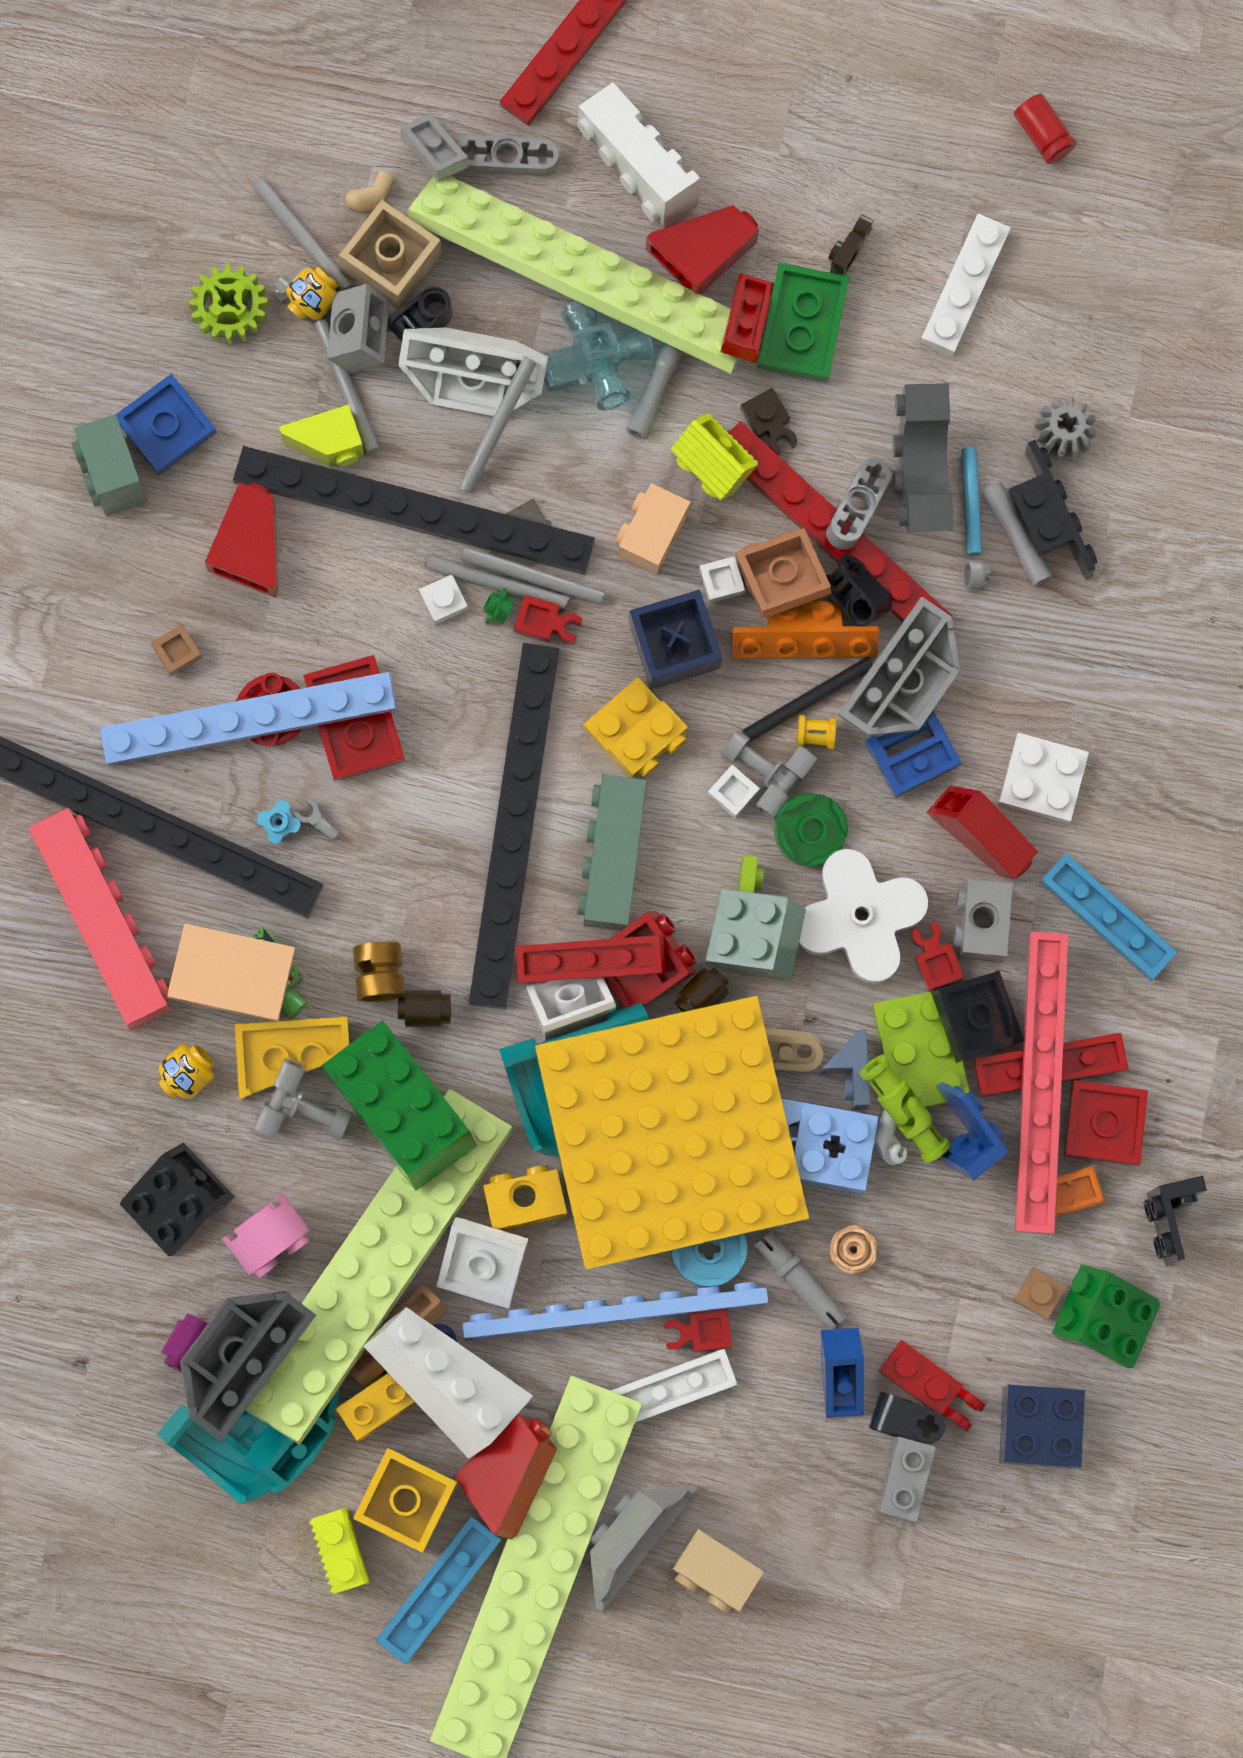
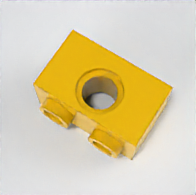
[483,1165,567,1231]
[336,1373,416,1443]

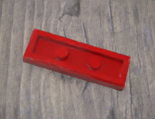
[720,273,774,363]

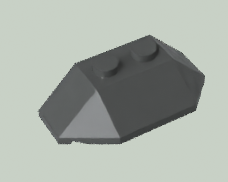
[180,1291,316,1442]

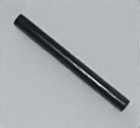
[742,657,873,743]

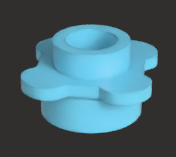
[257,800,301,844]

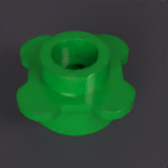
[483,588,514,625]

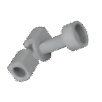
[721,730,817,821]
[254,1057,352,1140]

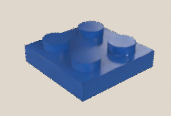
[116,374,217,476]

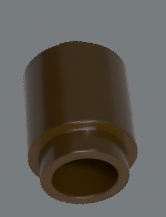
[674,967,730,1012]
[398,990,451,1027]

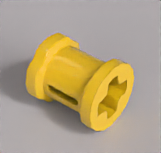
[796,714,836,750]

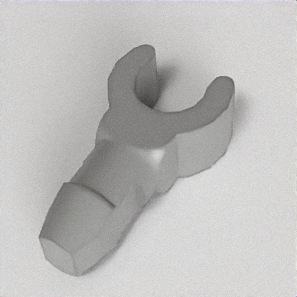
[271,263,315,304]
[294,798,340,841]

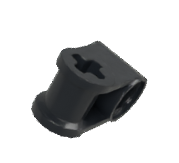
[387,286,453,342]
[826,554,892,626]
[869,1391,945,1444]

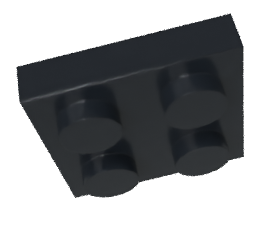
[931,971,1024,1063]

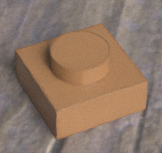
[151,624,202,676]
[1014,1267,1066,1320]

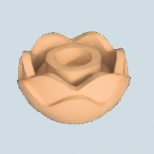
[830,1225,877,1274]

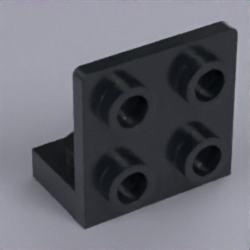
[120,1142,235,1256]
[1144,1176,1207,1266]

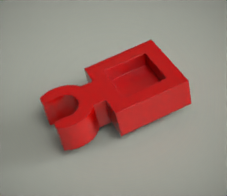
[514,595,582,644]
[911,921,964,992]
[664,1309,732,1352]

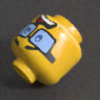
[286,266,339,321]
[158,1044,215,1100]

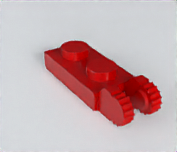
[878,1340,986,1432]

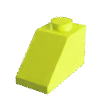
[279,404,364,467]

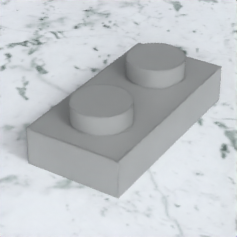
[400,114,469,181]

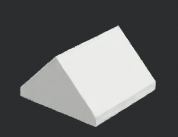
[525,977,616,1040]

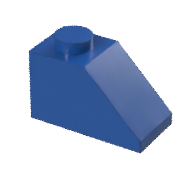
[821,1328,864,1418]

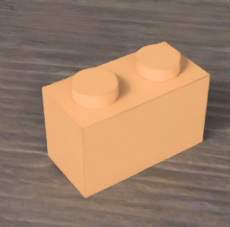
[615,483,690,575]

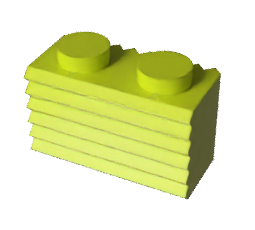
[670,413,758,501]
[309,1508,370,1594]

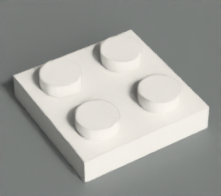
[998,733,1089,824]
[436,1217,528,1309]

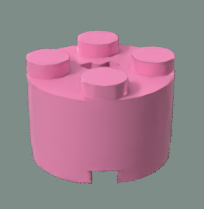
[222,1194,310,1278]

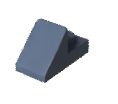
[821,1030,870,1110]

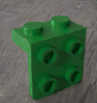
[1052,1265,1160,1368]

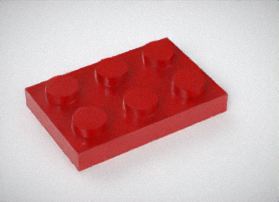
[303,655,405,782]

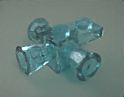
[542,301,653,411]

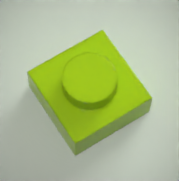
[738,855,764,893]

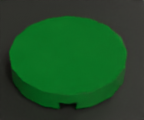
[774,792,848,867]

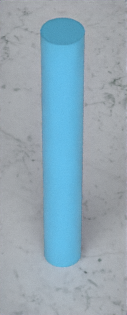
[962,447,982,556]

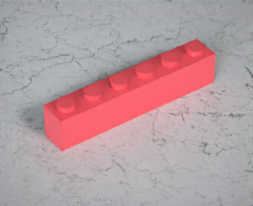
[28,808,171,1030]

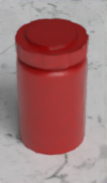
[1013,93,1077,164]

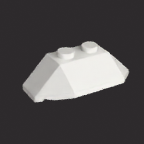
[398,327,548,416]

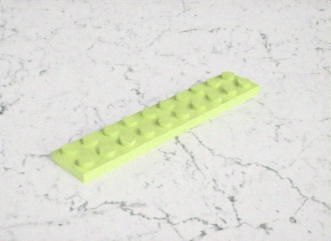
[407,176,740,374]
[246,1089,513,1445]
[430,1376,642,1758]

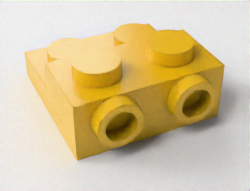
[583,677,688,778]

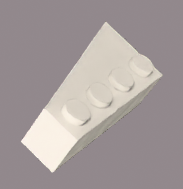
[577,82,700,228]
[363,1307,533,1459]

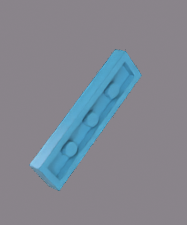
[1040,853,1178,982]
[375,1516,501,1664]

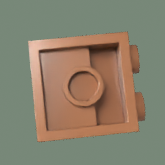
[736,528,831,618]

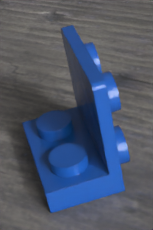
[936,1082,1008,1181]

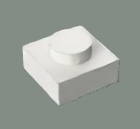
[699,556,745,604]
[419,575,468,625]
[707,765,760,818]

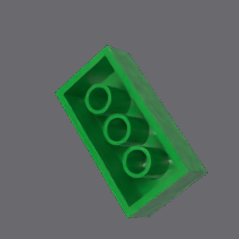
[322,1020,477,1191]

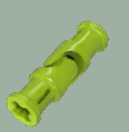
[859,1055,951,1163]

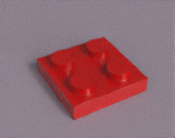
[1064,1080,1148,1166]

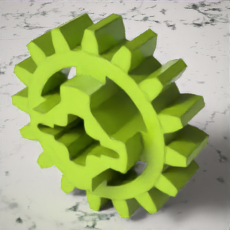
[189,264,269,344]

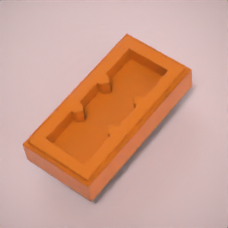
[1055,1166,1105,1218]

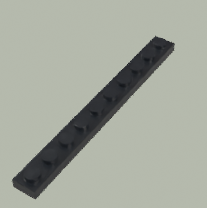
[233,446,595,575]
[469,643,559,1010]
[0,736,324,920]

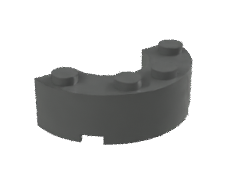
[893,383,953,532]

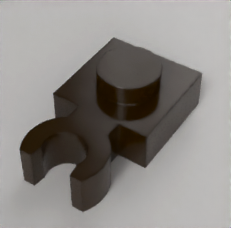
[828,214,874,275]
[740,388,797,456]

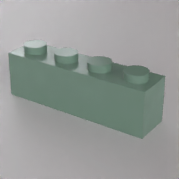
[577,774,647,931]

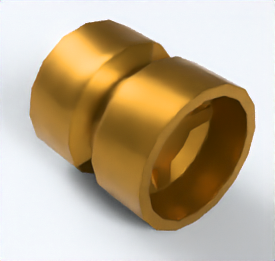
[353,942,405,1002]

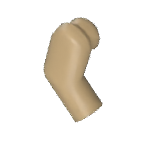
[345,171,395,212]

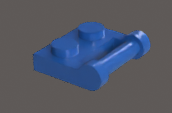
[865,711,962,799]

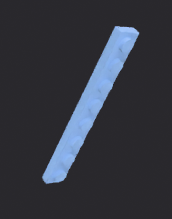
[100,672,397,765]
[462,1282,768,1341]

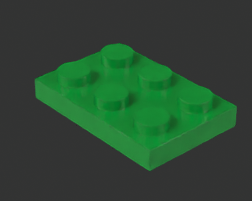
[757,262,849,382]

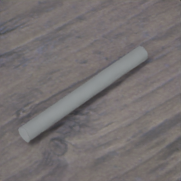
[253,178,353,291]
[314,319,380,455]
[459,356,537,493]
[461,546,605,605]
[426,555,569,611]

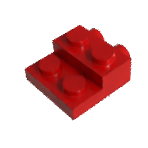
[605,911,697,1008]

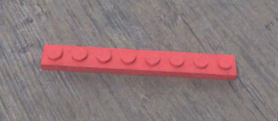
[1014,931,1068,1235]

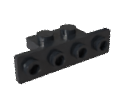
[1009,440,1098,580]

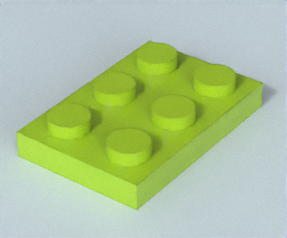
[872,991,969,1108]

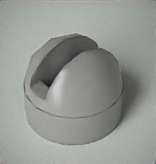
[963,560,992,589]

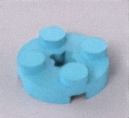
[671,1234,747,1287]

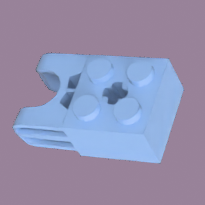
[781,1098,878,1196]

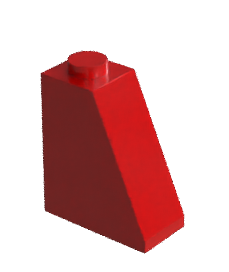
[646,205,759,294]
[205,483,278,598]
[926,785,1038,879]
[454,1414,557,1540]

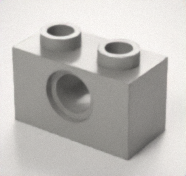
[327,283,390,373]
[953,879,1013,963]
[876,1437,936,1523]

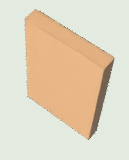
[167,923,296,1022]

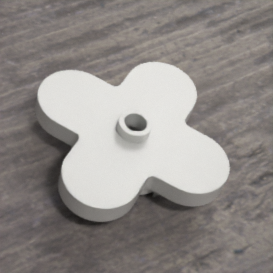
[799,849,928,984]

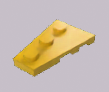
[234,1017,350,1099]

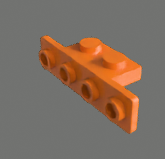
[731,601,880,659]

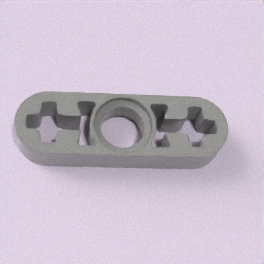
[457,135,559,176]
[826,458,892,550]

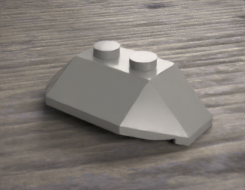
[838,597,960,736]
[590,1485,699,1612]

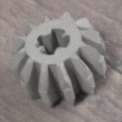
[1034,397,1097,460]

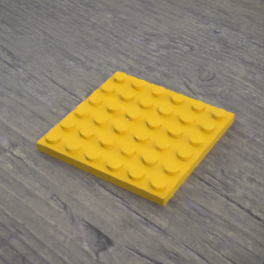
[535,996,809,1270]

